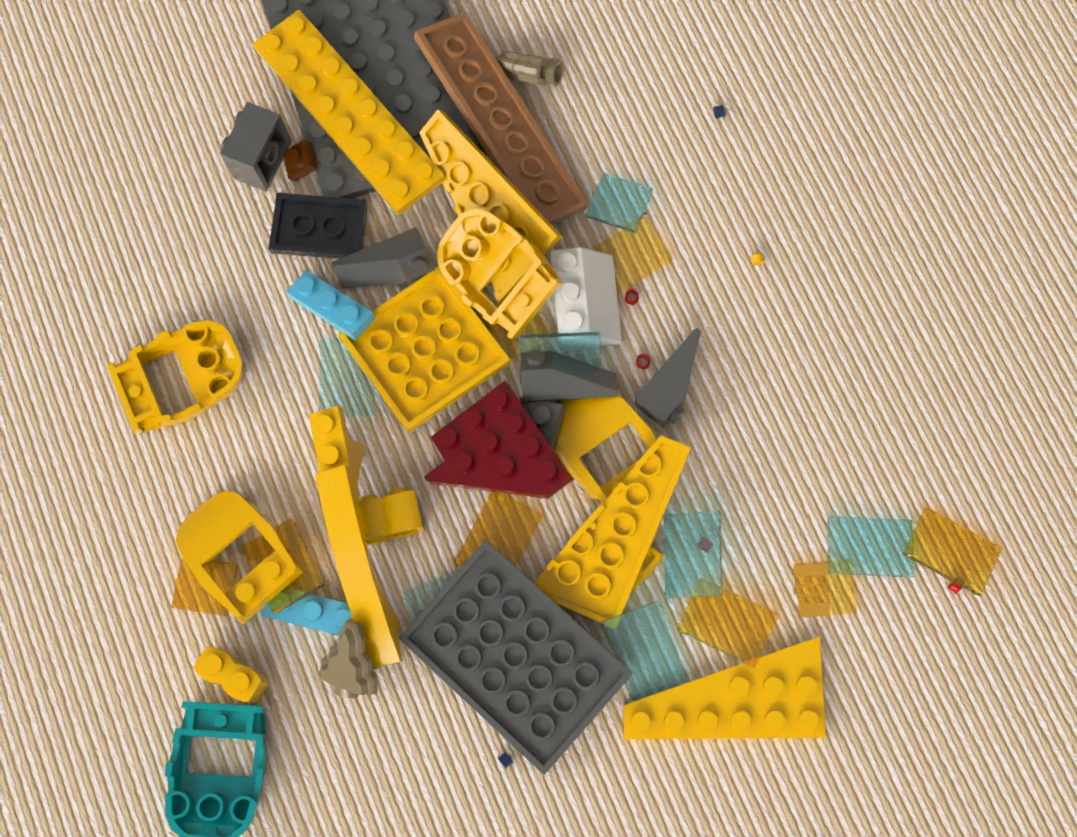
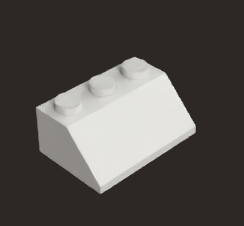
[550,247,622,350]

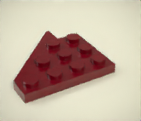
[424,381,574,499]

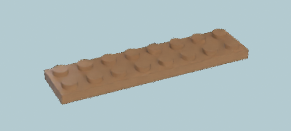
[414,12,589,225]

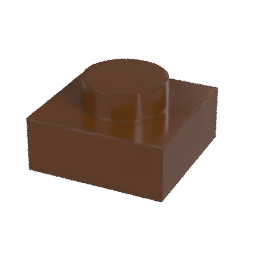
[283,140,318,182]

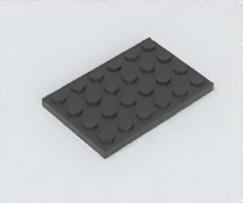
[398,540,633,775]

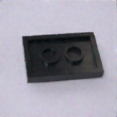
[268,193,368,259]

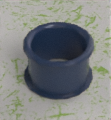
[713,104,725,119]
[497,751,514,769]

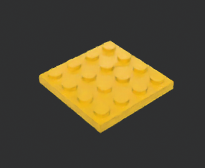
[337,267,511,434]

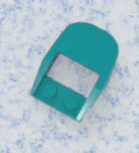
[165,701,268,837]

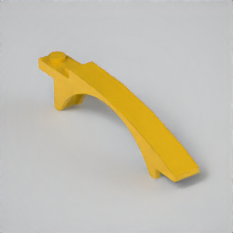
[308,406,403,669]

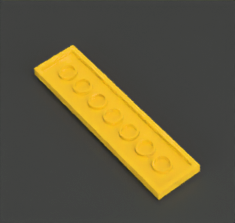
[252,10,445,216]

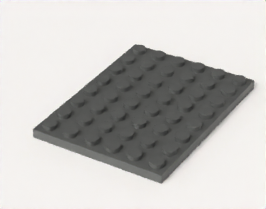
[262,0,487,198]

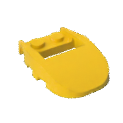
[437,209,564,339]
[107,320,243,434]
[555,394,656,504]
[176,491,304,624]

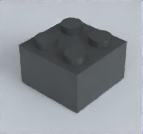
[220,102,292,192]

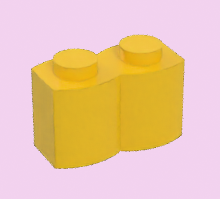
[358,487,424,546]
[193,646,270,704]

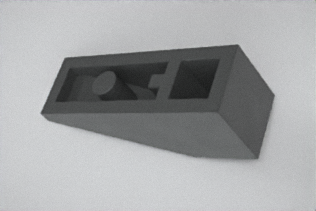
[331,227,435,288]
[634,328,701,428]
[521,350,618,402]

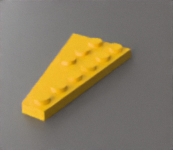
[419,109,562,303]
[533,435,692,629]
[623,636,826,740]

